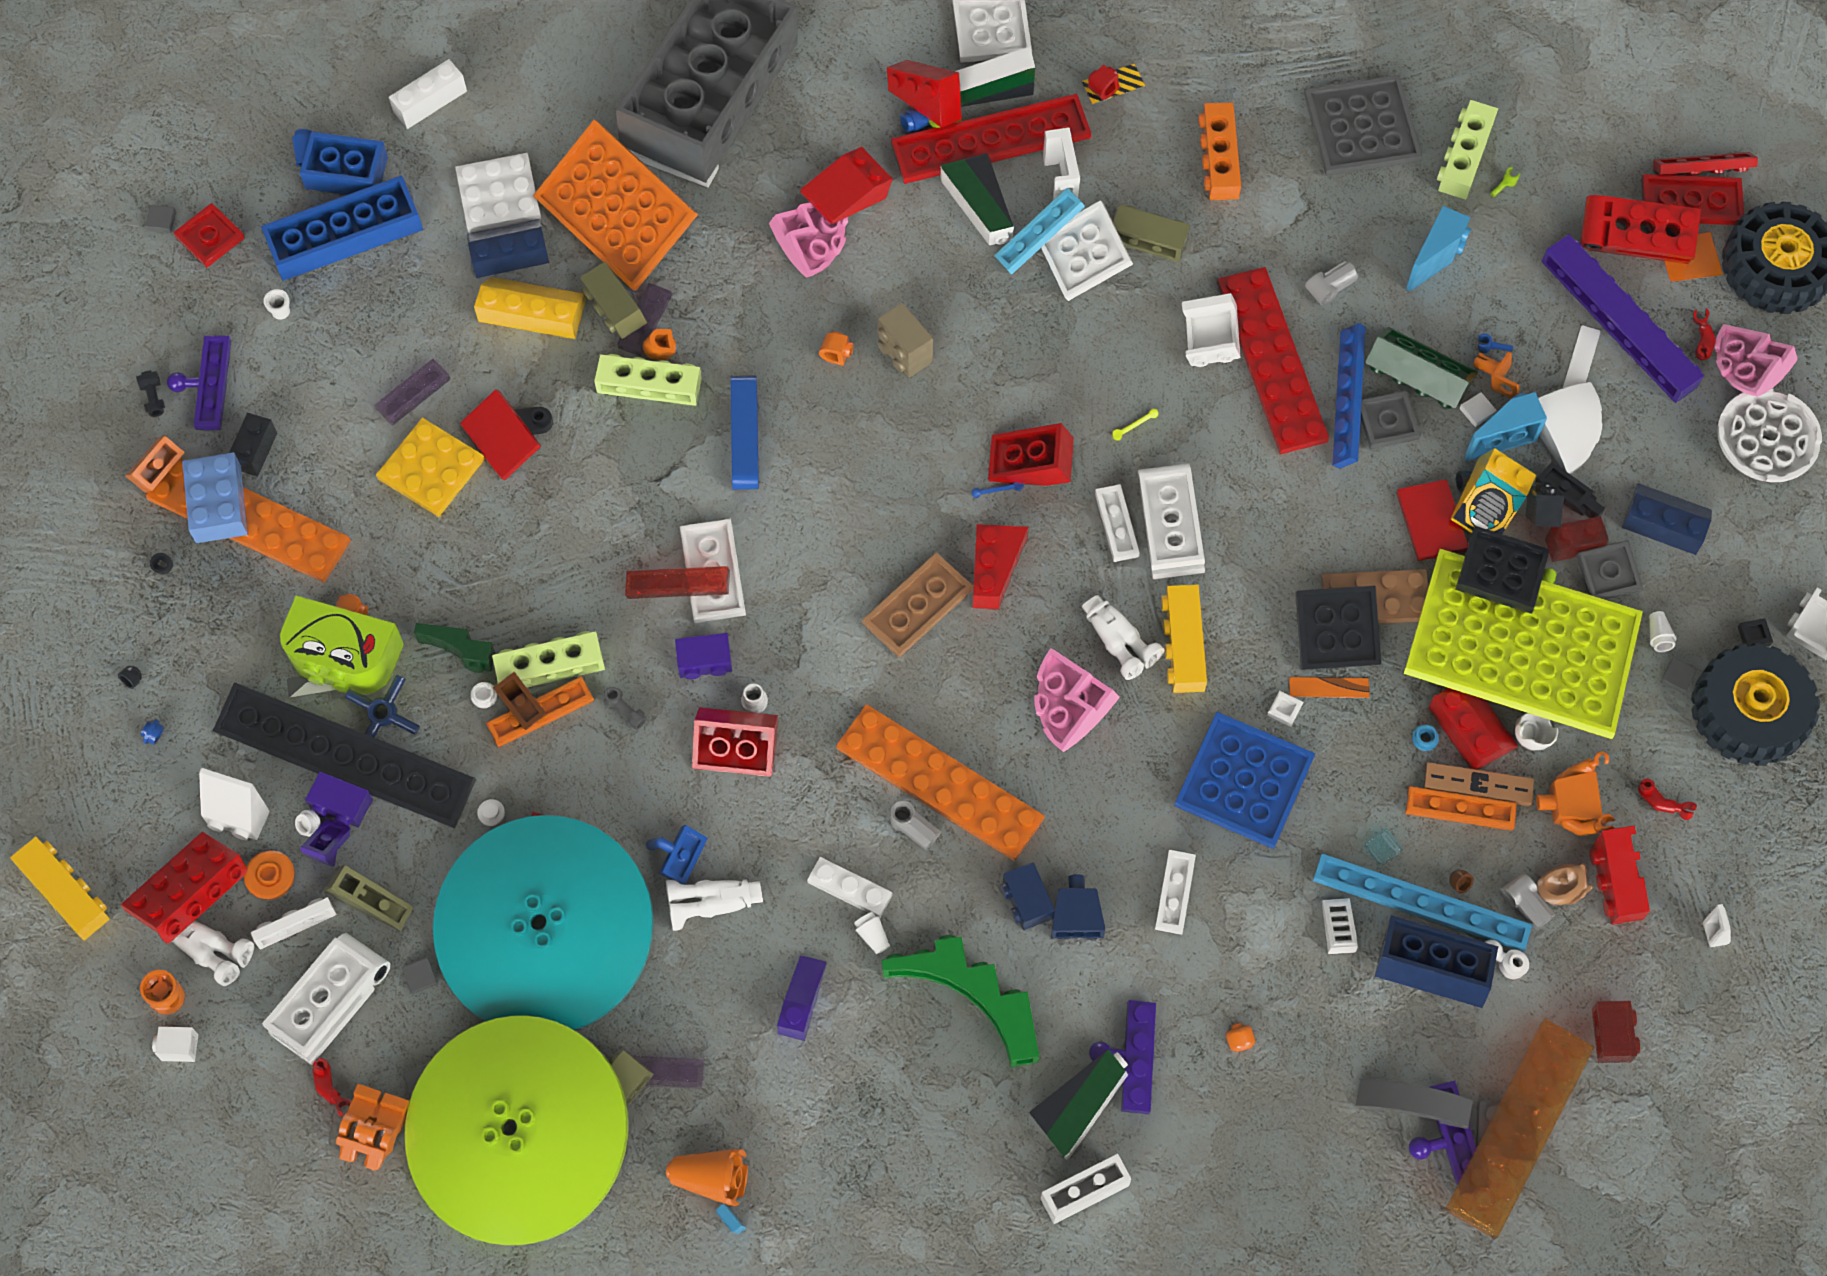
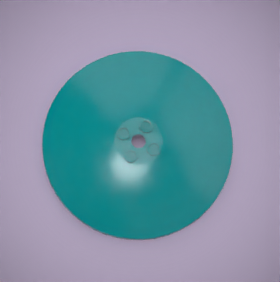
[433,815,654,1031]

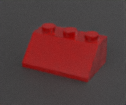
[1428,688,1518,770]
[692,707,778,777]

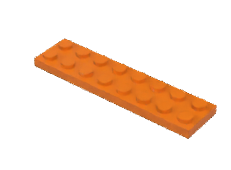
[145,458,351,583]
[836,704,1045,861]

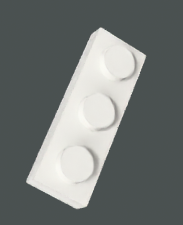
[1095,484,1139,562]
[1155,850,1196,935]
[807,857,892,918]
[251,897,337,950]

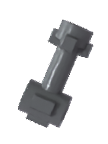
[604,687,647,730]

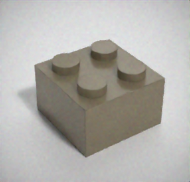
[877,303,933,378]

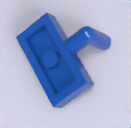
[646,825,708,885]

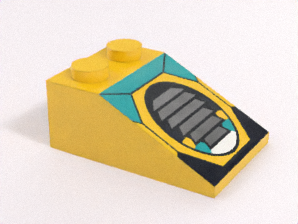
[1451,448,1536,534]

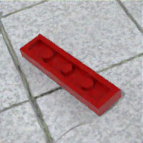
[1653,152,1758,175]

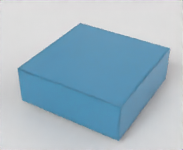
[716,1203,747,1234]

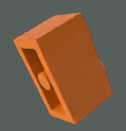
[126,436,185,493]

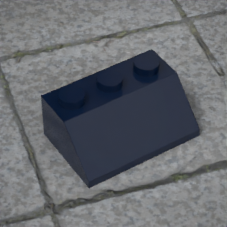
[467,219,549,278]
[1622,483,1712,555]

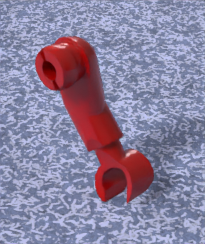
[1693,308,1716,360]
[1638,779,1697,820]
[312,1058,352,1117]

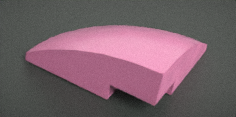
[769,202,848,278]
[1715,324,1797,397]
[1034,648,1119,752]

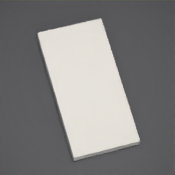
[680,518,746,623]

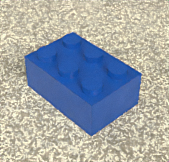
[300,132,388,195]

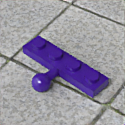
[167,336,232,430]
[1089,1000,1156,1114]
[1409,1081,1490,1198]

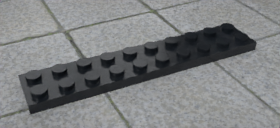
[212,682,476,829]

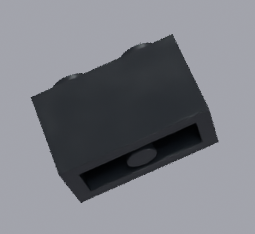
[229,412,277,477]
[1525,482,1564,527]

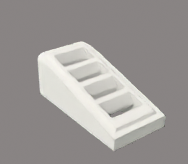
[1322,898,1358,954]
[1703,904,1731,947]

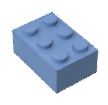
[182,452,248,543]

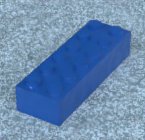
[261,175,423,281]

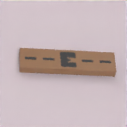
[1423,762,1534,807]

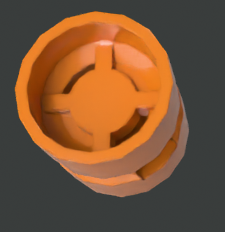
[140,969,185,1015]

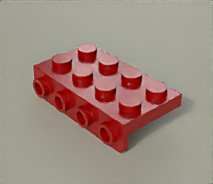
[121,832,247,943]

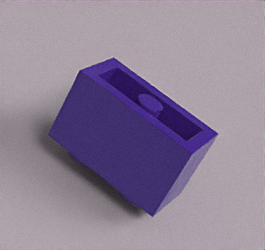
[675,633,732,679]
[305,772,373,828]

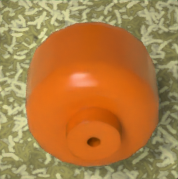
[1225,1022,1256,1052]

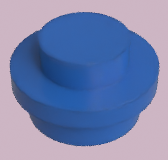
[141,719,164,745]

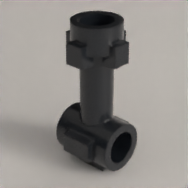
[136,370,165,417]

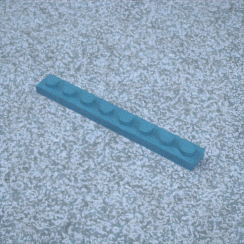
[1313,854,1532,952]

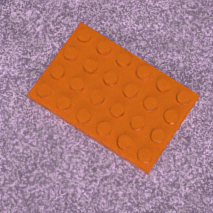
[533,119,698,291]

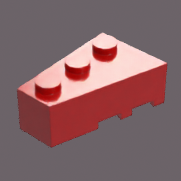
[887,60,962,128]
[973,524,1029,609]
[1589,825,1650,925]

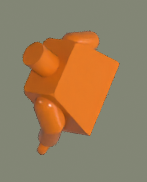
[1536,751,1615,836]

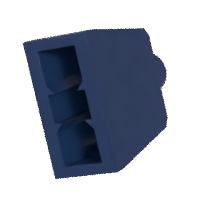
[1051,874,1105,939]

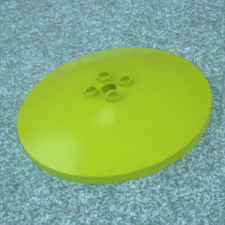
[405,1016,629,1246]

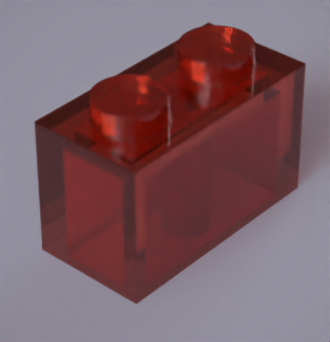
[1545,516,1609,562]
[1591,1001,1640,1063]

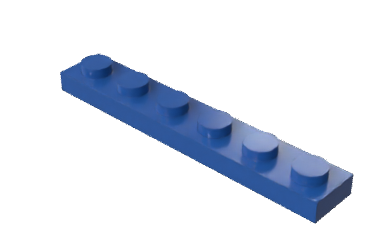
[1332,323,1366,469]

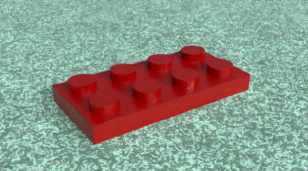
[1641,174,1745,225]

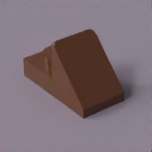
[493,672,547,731]

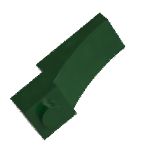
[414,623,495,673]

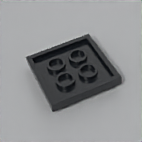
[1455,526,1550,614]
[1295,586,1381,670]

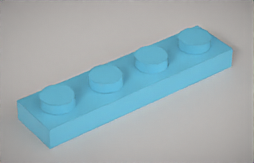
[994,188,1085,274]

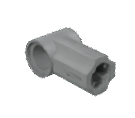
[1305,261,1358,306]
[890,800,941,851]
[1500,873,1555,930]

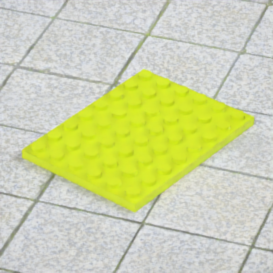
[1404,549,1643,739]

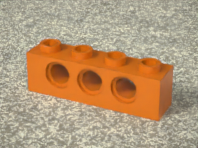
[1198,102,1241,200]

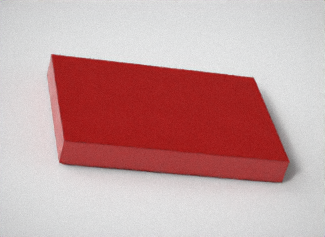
[460,389,541,480]
[1396,479,1468,561]

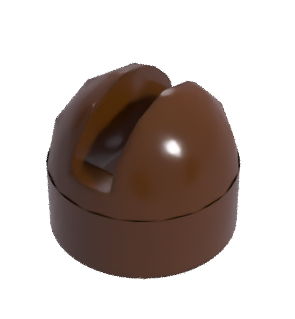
[1449,869,1474,893]

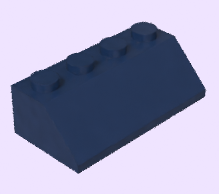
[1374,915,1499,1008]

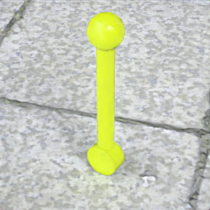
[1112,408,1159,440]

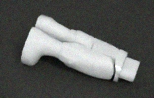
[1082,595,1165,680]
[666,879,763,931]
[172,921,254,986]

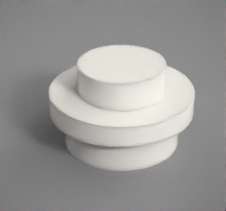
[471,682,498,708]
[477,799,505,826]
[295,809,321,837]

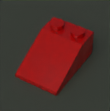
[800,146,893,225]
[988,423,1074,486]

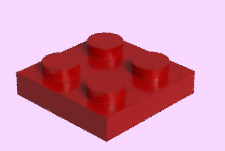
[173,203,245,268]

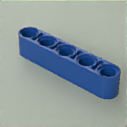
[731,375,759,490]

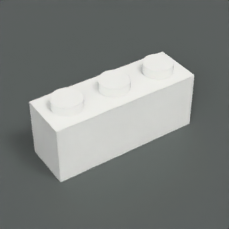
[389,59,467,129]
[1041,1154,1131,1224]

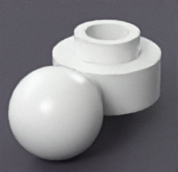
[1485,940,1529,979]

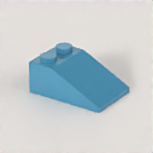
[1406,206,1471,291]
[1464,392,1547,462]

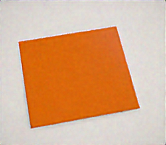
[1664,232,1723,282]

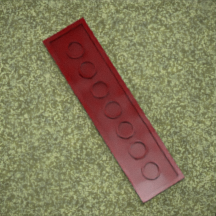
[891,94,1092,184]
[1217,267,1329,454]

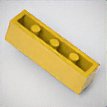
[1161,585,1207,693]
[10,836,110,941]

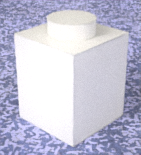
[152,1027,198,1062]

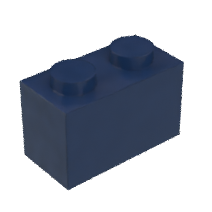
[1000,862,1055,930]

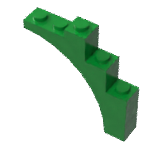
[882,935,1039,1067]

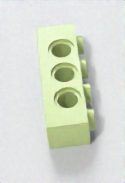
[1437,100,1498,200]
[595,354,702,406]
[492,631,605,688]

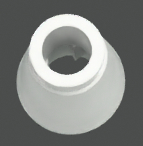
[1649,611,1677,652]
[854,912,890,955]

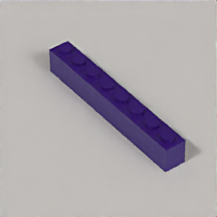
[1542,234,1704,403]

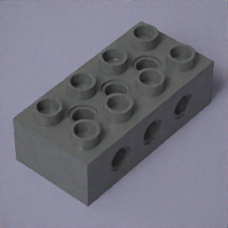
[616,0,798,183]

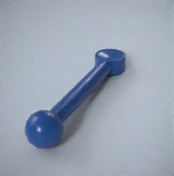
[971,483,1024,498]

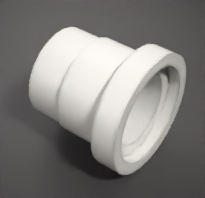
[264,289,290,319]
[741,684,768,713]

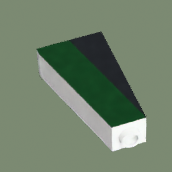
[955,47,1035,107]
[940,153,1014,246]
[1029,1049,1128,1160]

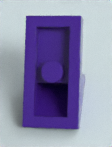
[300,819,351,867]

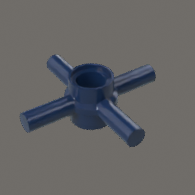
[345,674,420,738]

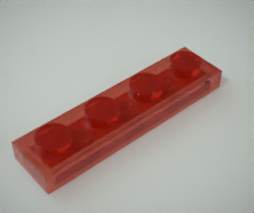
[625,566,730,599]

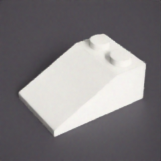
[199,768,270,840]

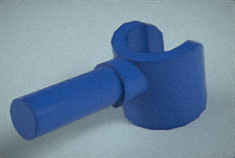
[1478,333,1513,353]

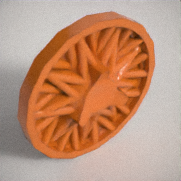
[244,850,296,900]

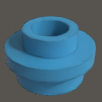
[1412,725,1439,751]

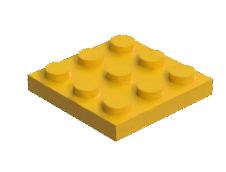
[376,417,485,517]

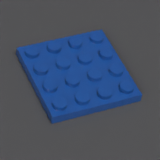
[1174,712,1315,849]

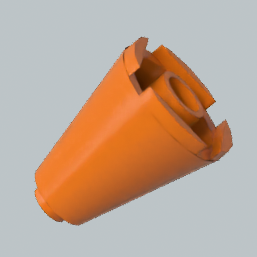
[666,1148,748,1207]

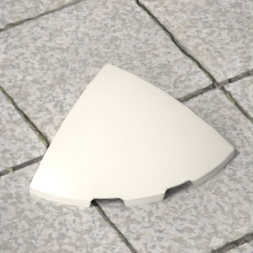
[1538,382,1603,474]

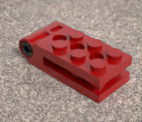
[1580,195,1701,264]

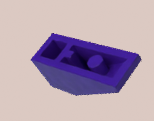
[777,955,827,1041]

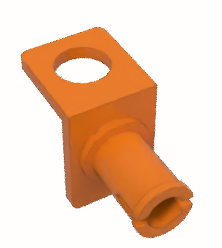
[1473,351,1519,399]

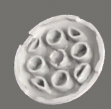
[1718,389,1822,482]

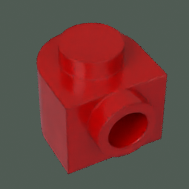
[1088,64,1120,100]

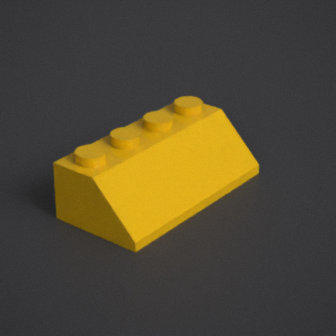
[474,277,587,339]

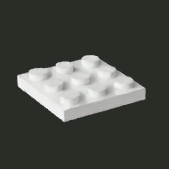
[952,0,1032,63]
[455,153,541,233]
[1041,200,1133,301]

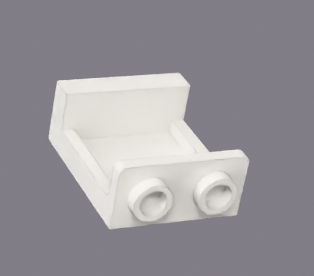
[1043,128,1080,200]
[1182,293,1240,367]
[1786,587,1827,660]

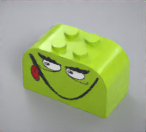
[280,595,404,694]

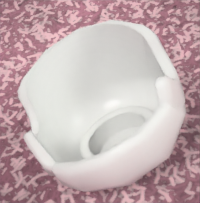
[1515,712,1559,751]

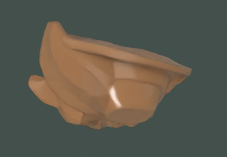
[1537,863,1593,905]

